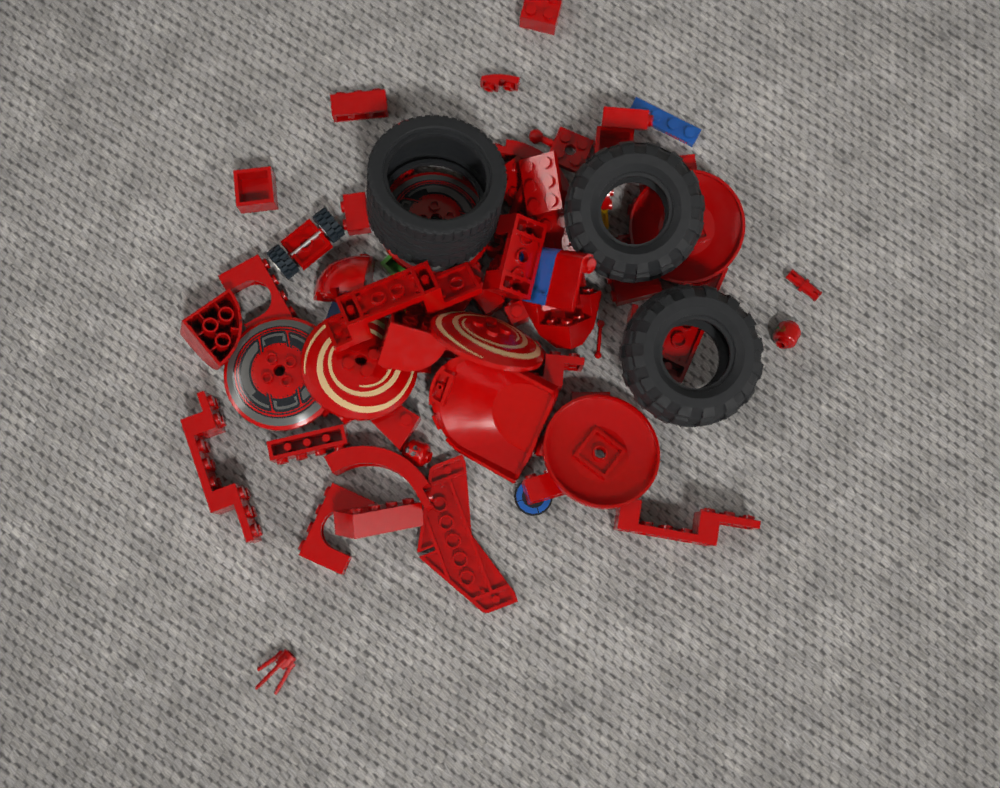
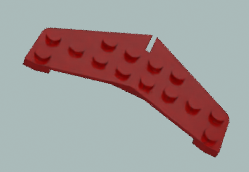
[417,455,518,613]

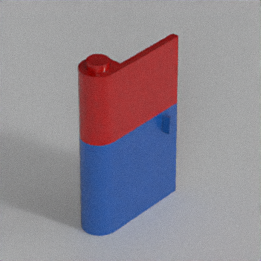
[519,246,596,312]

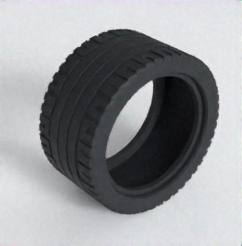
[366,115,507,267]

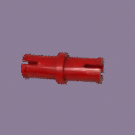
[785,269,823,302]

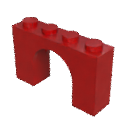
[218,254,297,329]
[298,483,377,575]

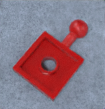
[529,126,594,173]

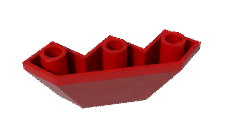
[522,287,602,349]

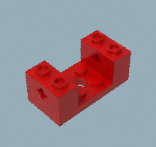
[482,213,548,300]

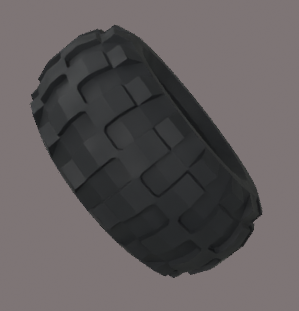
[564,141,705,283]
[619,284,764,427]

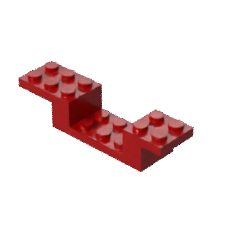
[519,151,586,311]
[323,261,483,353]
[662,268,728,384]
[441,348,585,392]
[180,391,263,543]
[613,499,761,547]

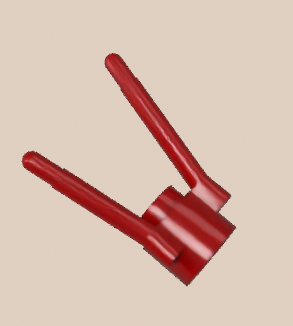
[255,648,297,695]

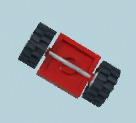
[266,207,345,280]

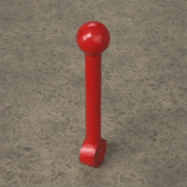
[594,320,605,359]

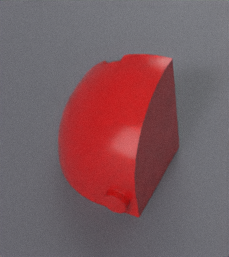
[313,254,375,302]
[180,288,242,370]
[377,306,446,371]

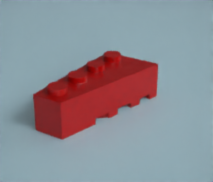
[370,406,421,452]
[333,498,424,539]

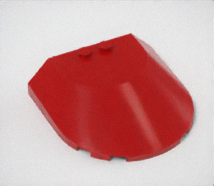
[429,355,559,483]

